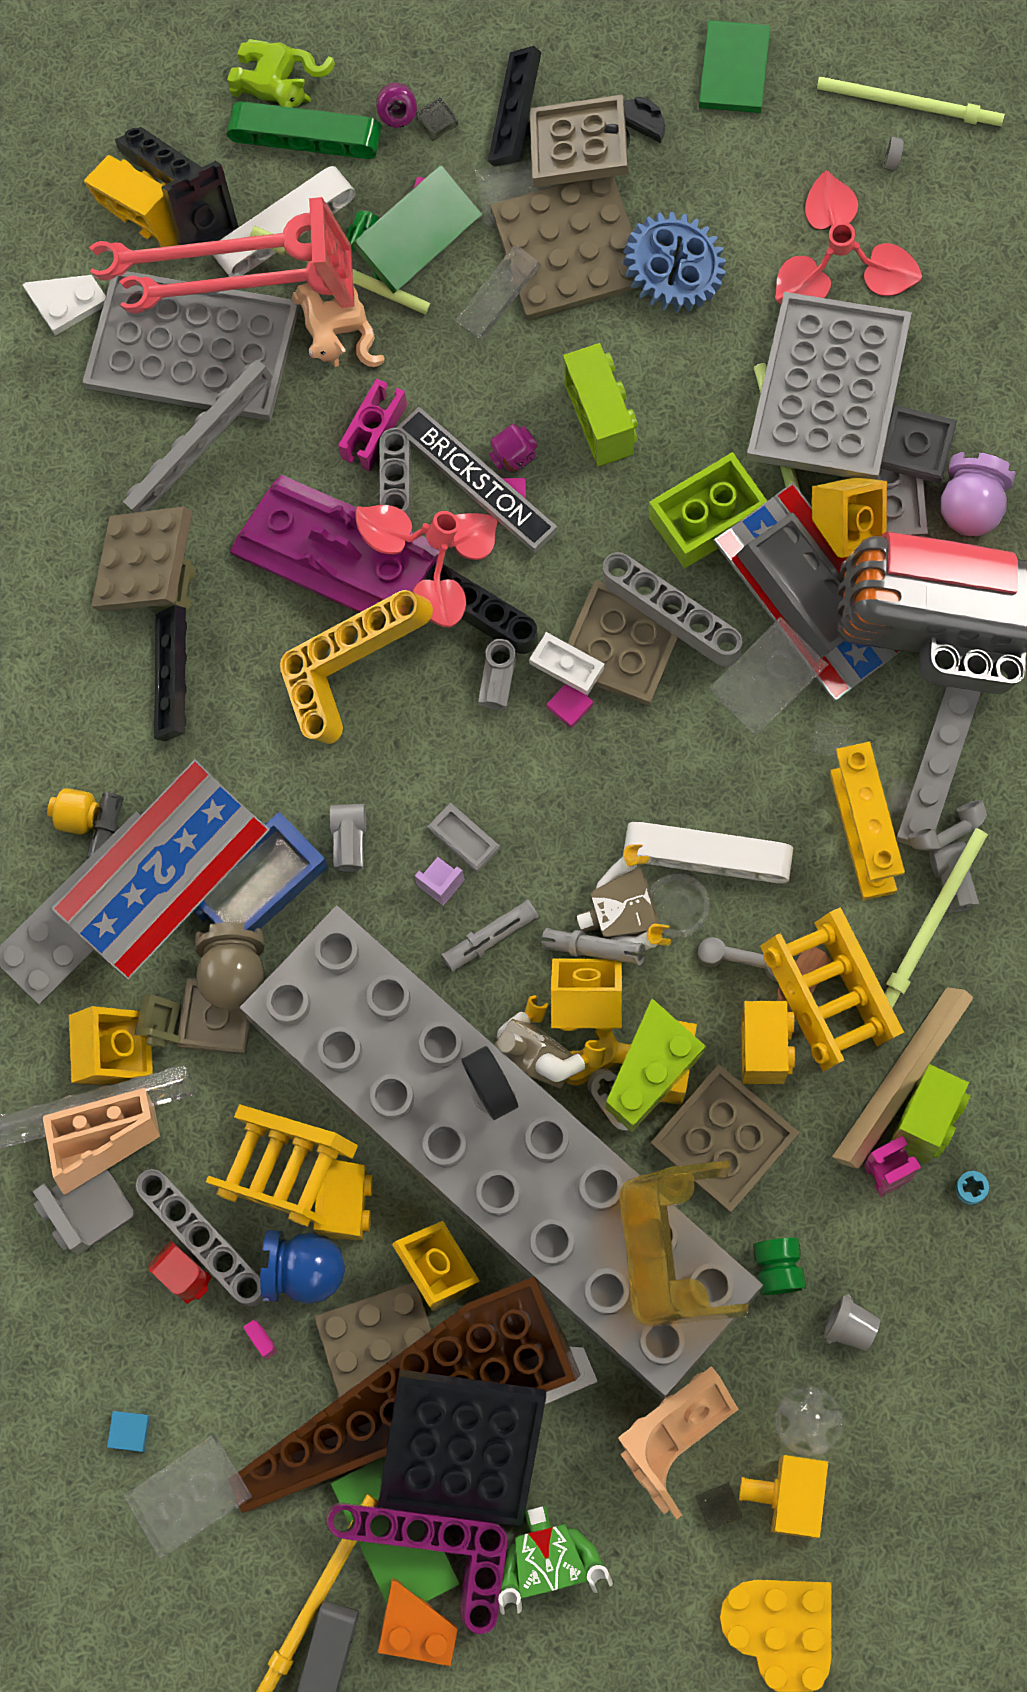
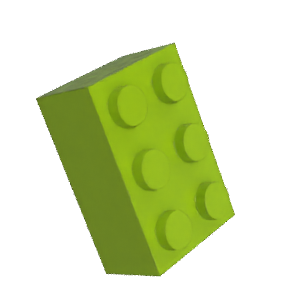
[563,343,638,467]
[649,452,767,569]
[890,1064,971,1164]

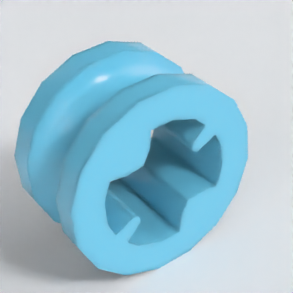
[955,1171,989,1205]

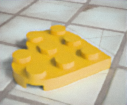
[720,1580,831,1692]

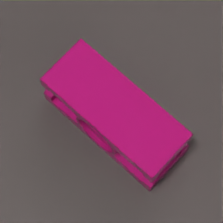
[338,379,407,471]
[863,1136,921,1197]

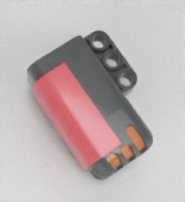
[837,531,1027,694]

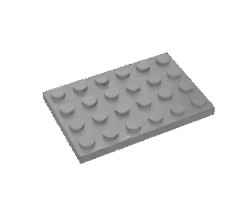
[82,271,300,421]
[747,292,912,480]

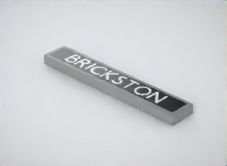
[396,407,558,553]

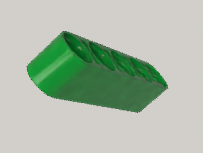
[226,102,382,159]

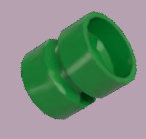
[753,1237,806,1295]

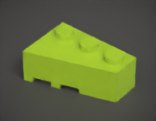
[605,999,706,1132]

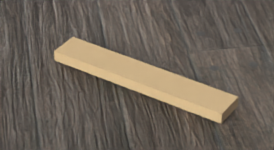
[832,987,973,1169]

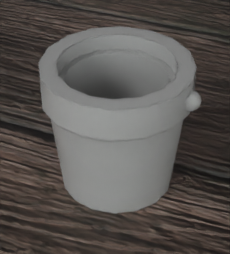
[823,1294,880,1351]

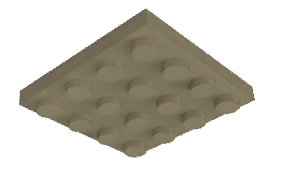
[490,176,641,320]

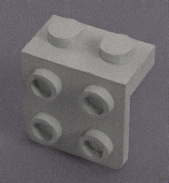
[33,1169,135,1255]

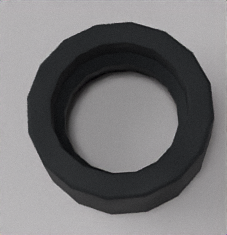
[461,1046,519,1120]

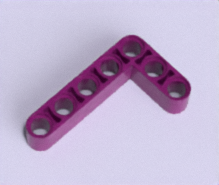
[325,1503,507,1634]

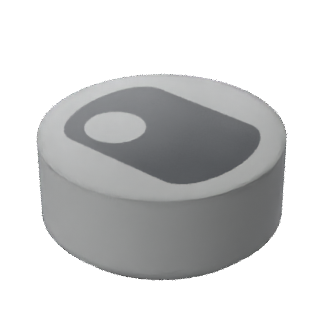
[883,136,904,170]

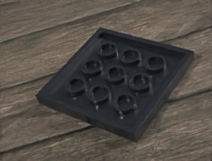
[378,1370,546,1526]

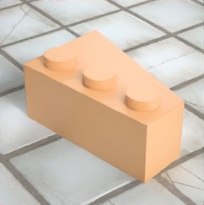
[43,1088,160,1195]

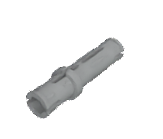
[440,899,539,973]
[541,928,645,966]

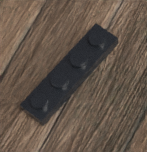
[488,46,542,168]
[154,605,187,741]

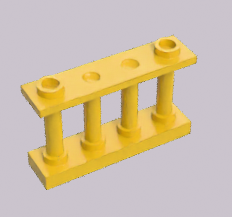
[830,742,905,901]
[760,907,904,1072]
[206,1104,358,1227]

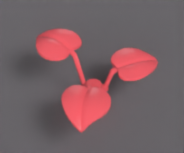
[775,170,922,304]
[355,505,498,628]

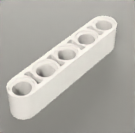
[213,166,355,277]
[623,822,793,883]

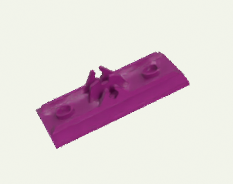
[230,475,439,625]

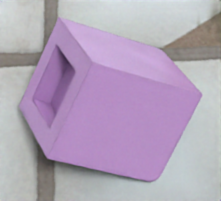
[415,857,465,906]

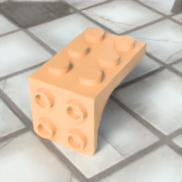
[618,1366,739,1520]

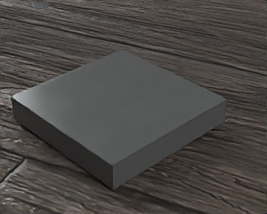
[880,405,957,484]

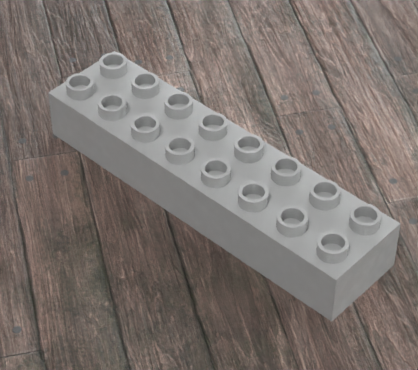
[240,905,763,1400]

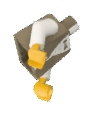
[577,844,671,953]
[494,995,606,1088]

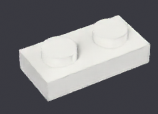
[529,632,604,696]

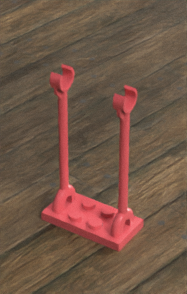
[89,197,355,314]

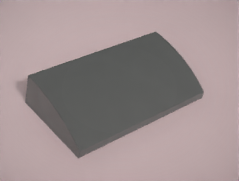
[736,512,844,661]

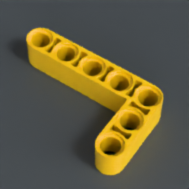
[280,590,433,744]

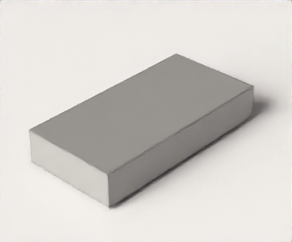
[427,802,500,873]

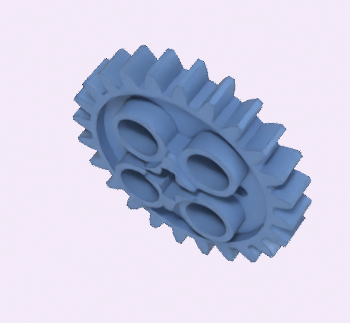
[622,212,726,313]

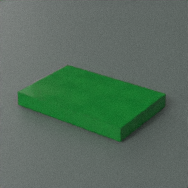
[699,20,771,113]

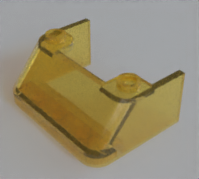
[620,1160,749,1327]

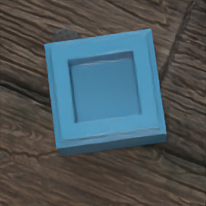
[107,1411,150,1452]

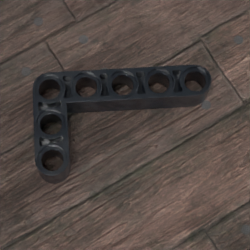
[381,562,538,654]

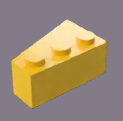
[84,155,178,247]

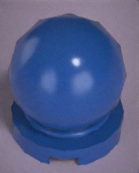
[260,1230,345,1304]

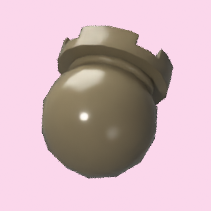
[195,922,265,1011]

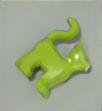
[227,39,335,108]

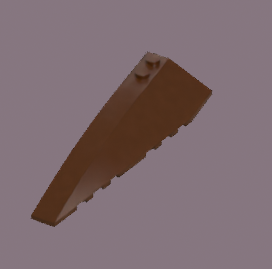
[229,1277,581,1513]

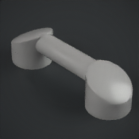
[908,800,987,851]
[697,937,777,982]

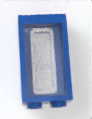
[193,812,328,932]

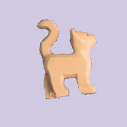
[292,283,384,367]

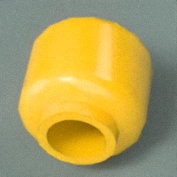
[47,788,100,835]

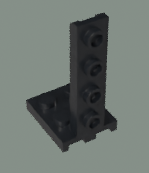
[115,127,239,259]

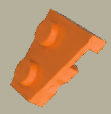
[378,1578,458,1666]

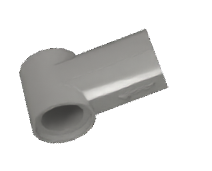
[478,639,516,710]
[330,804,366,872]
[929,841,979,913]

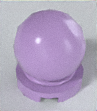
[941,452,1016,536]

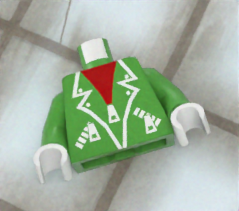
[498,1506,613,1615]

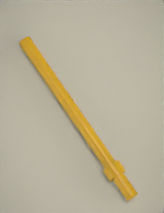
[256,1494,378,1692]

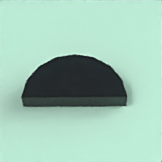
[624,97,665,143]

